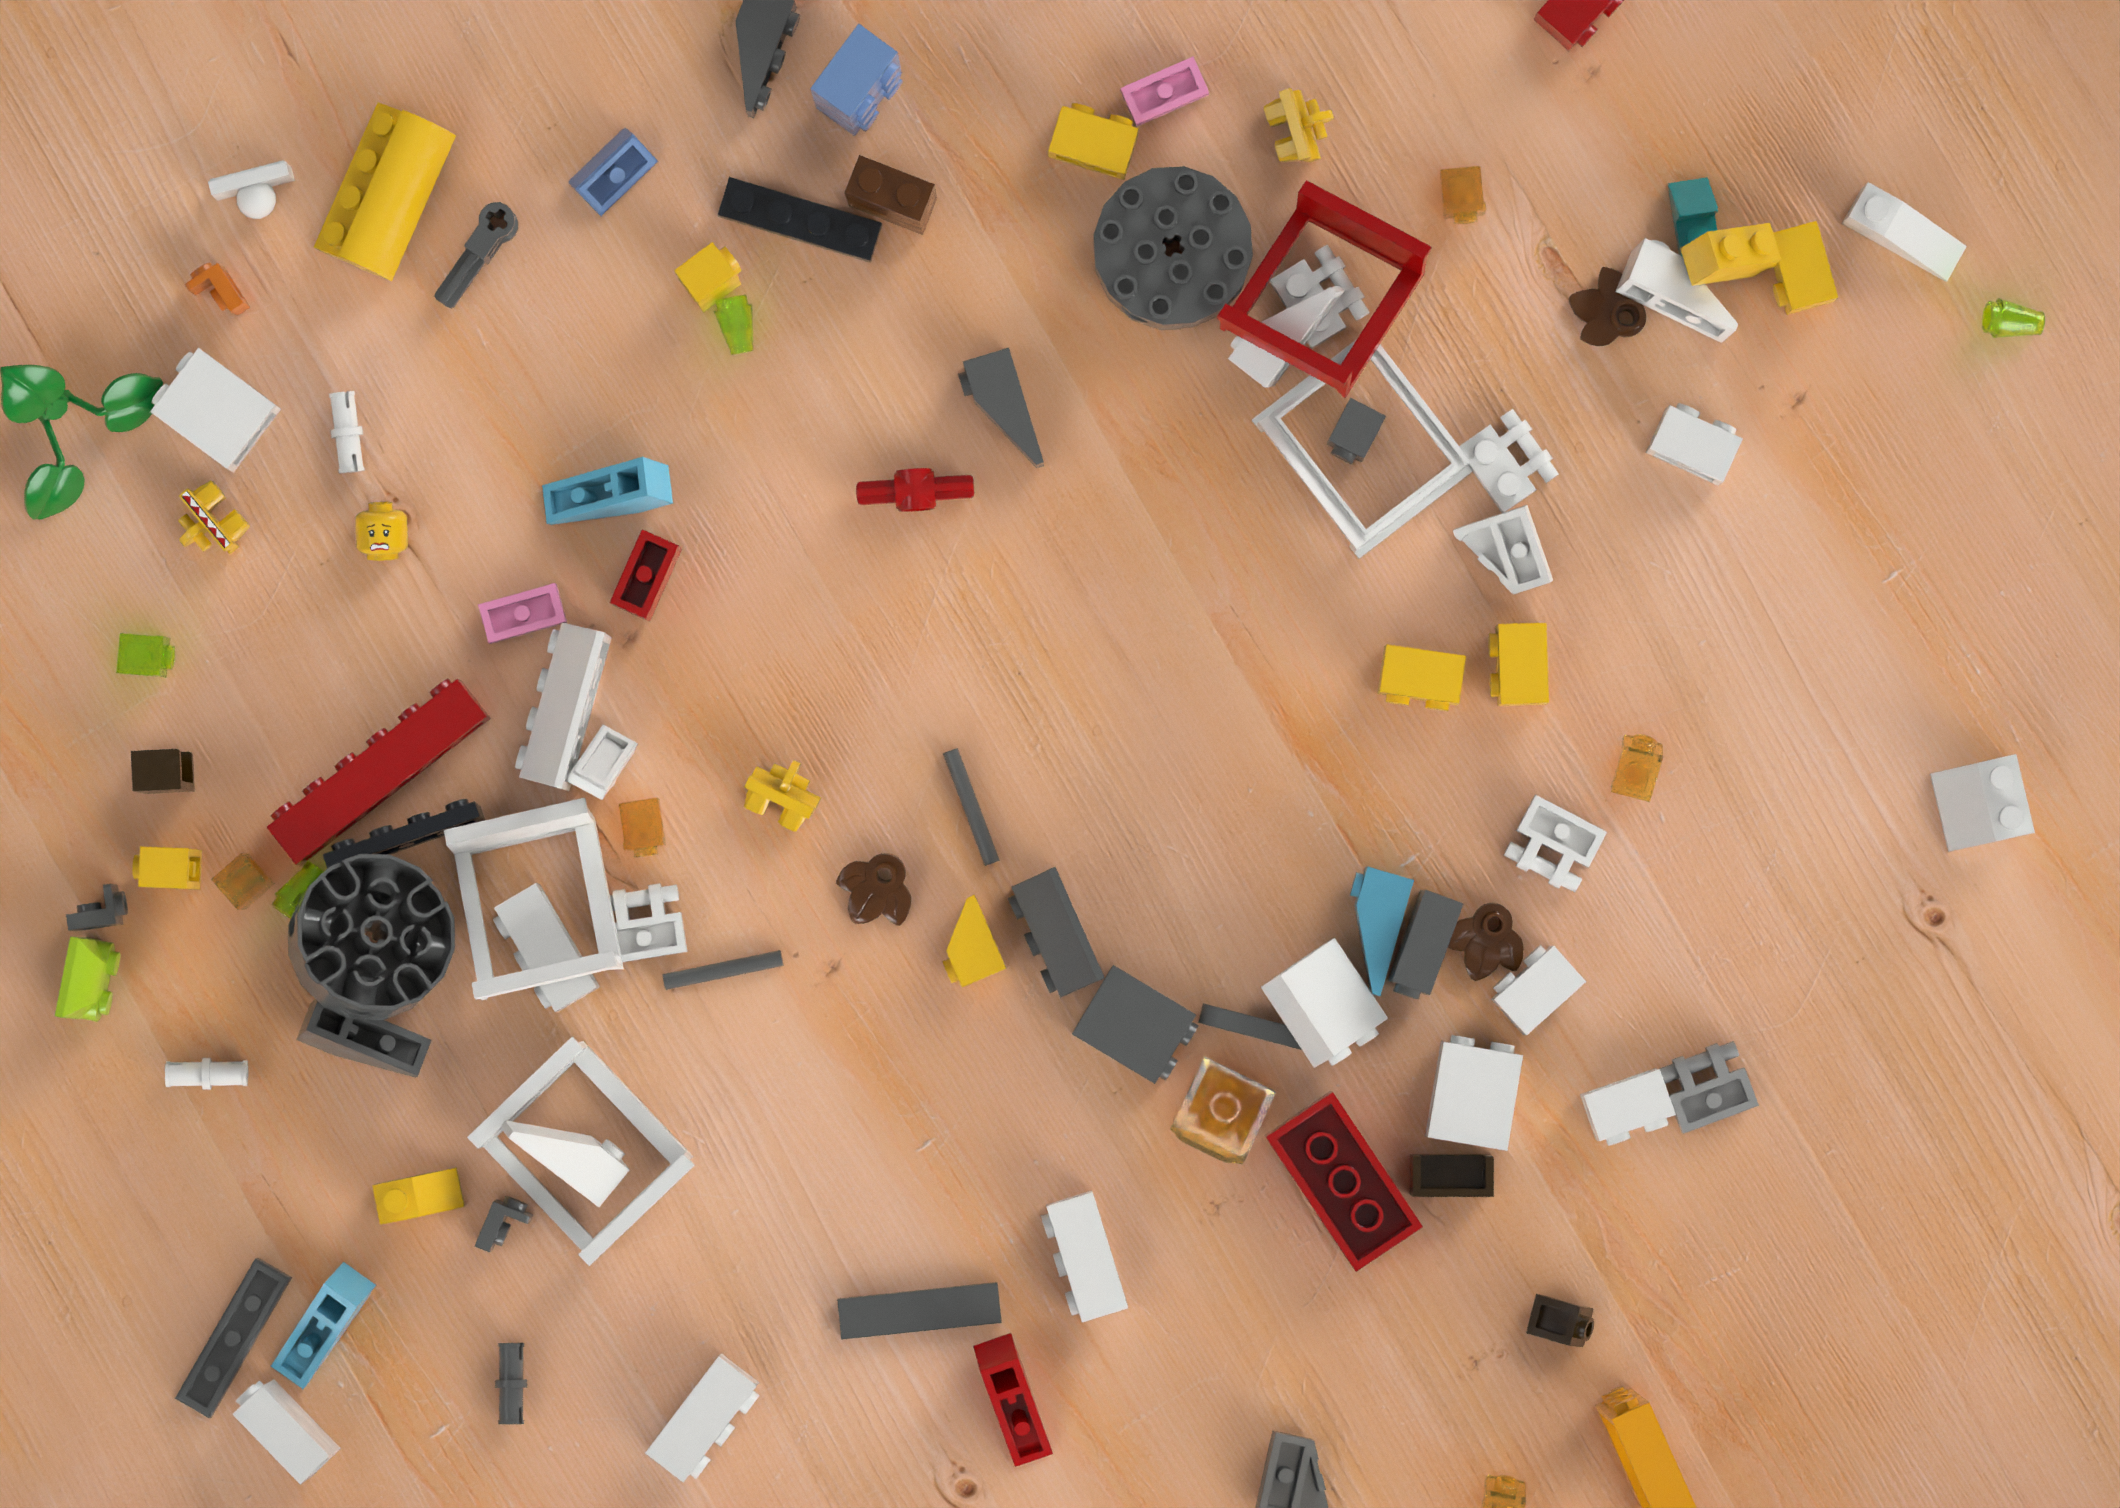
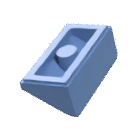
[569,128,658,216]

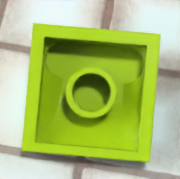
[55,937,120,1022]

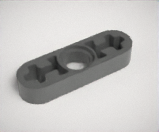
[1198,1003,1302,1050]

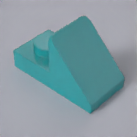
[1667,177,1718,257]

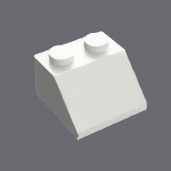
[1930,754,2035,852]

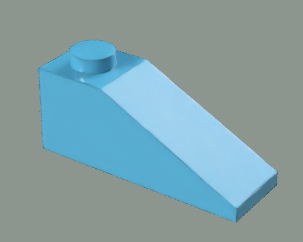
[542,457,673,525]
[1350,867,1414,996]
[271,1262,376,1389]

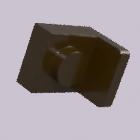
[1526,1294,1594,1347]

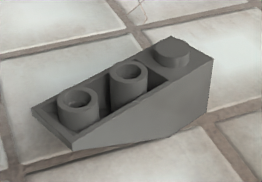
[736,0,800,118]

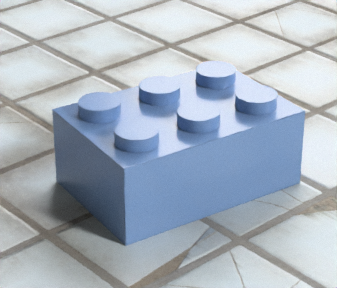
[810,24,903,136]

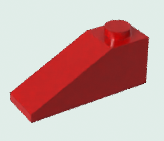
[973,1333,1053,1467]

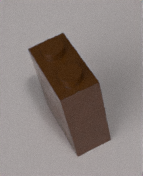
[845,155,937,235]

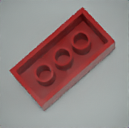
[1264,1091,1423,1272]

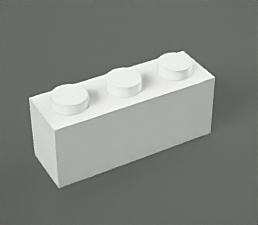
[493,883,600,1012]
[1041,1191,1128,1322]
[645,1353,760,1482]

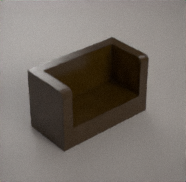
[131,749,195,794]
[1410,1154,1494,1197]

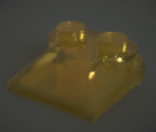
[1170,1056,1276,1164]

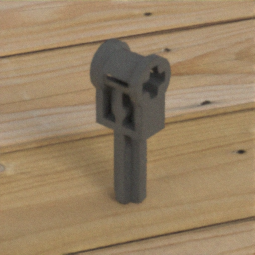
[434,202,518,309]

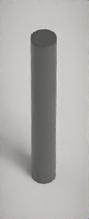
[943,748,1000,866]
[663,950,784,990]

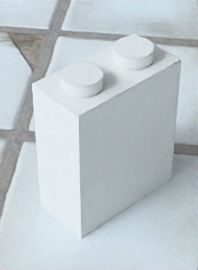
[150,348,281,473]
[1261,938,1388,1068]
[1425,1035,1523,1151]
[233,1379,341,1484]

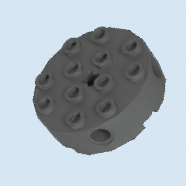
[1093,166,1253,330]
[288,854,455,1020]

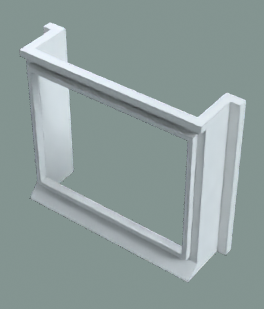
[1252,339,1473,559]
[444,798,624,1000]
[467,1037,695,1266]

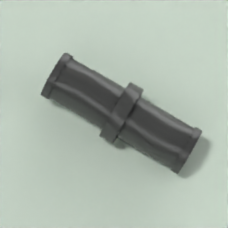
[495,1343,527,1424]

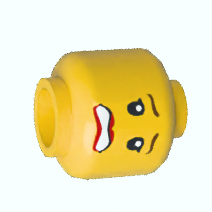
[355,502,408,561]

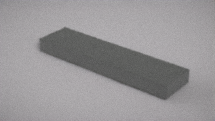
[175,1258,292,1418]
[837,1282,1002,1340]

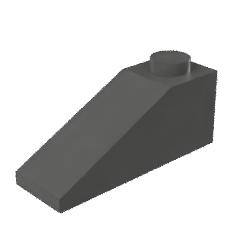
[958,348,1044,468]
[296,999,431,1078]

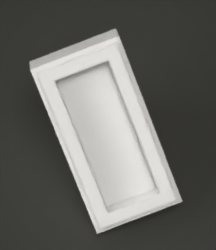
[208,160,295,219]
[567,725,638,800]

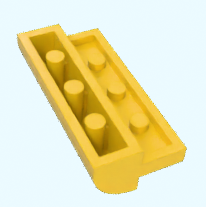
[314,102,456,281]

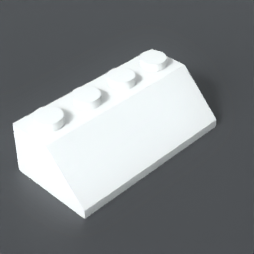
[515,623,612,791]

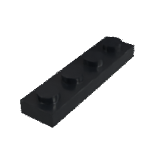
[718,177,882,263]
[322,799,485,868]

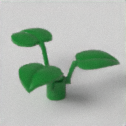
[0,365,163,520]

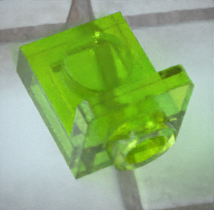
[116,633,175,678]

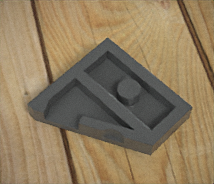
[1255,1430,1328,1508]

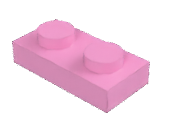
[1120,57,1209,127]
[478,583,567,644]

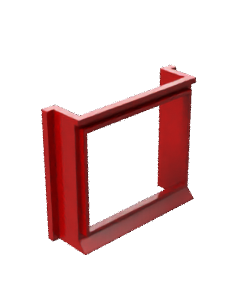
[1217,180,1432,398]

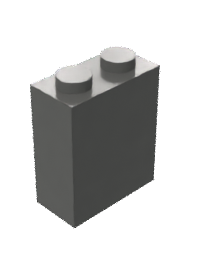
[1387,890,1463,1000]
[1072,965,1199,1084]

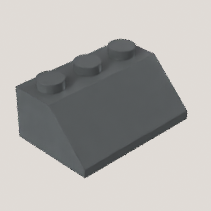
[1008,867,1105,998]

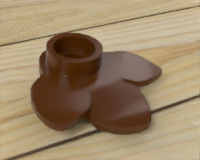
[1569,267,1646,346]
[836,853,912,926]
[1448,903,1524,981]

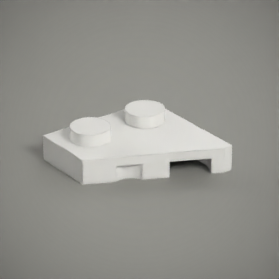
[1453,505,1553,595]

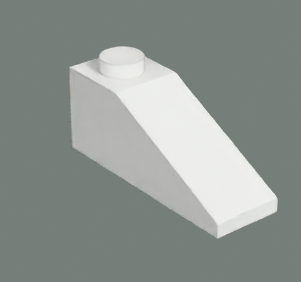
[1842,182,1967,282]
[1616,238,1738,343]
[1228,286,1345,388]
[500,1120,630,1207]

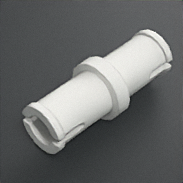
[329,391,365,474]
[165,1058,248,1090]

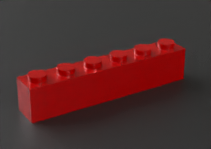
[267,678,491,866]

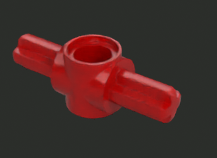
[856,468,975,512]

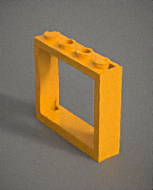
[1595,1386,1697,1508]

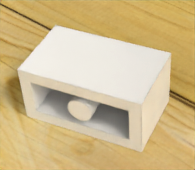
[1646,403,1743,486]
[1491,945,1586,1036]
[1580,1068,1676,1146]

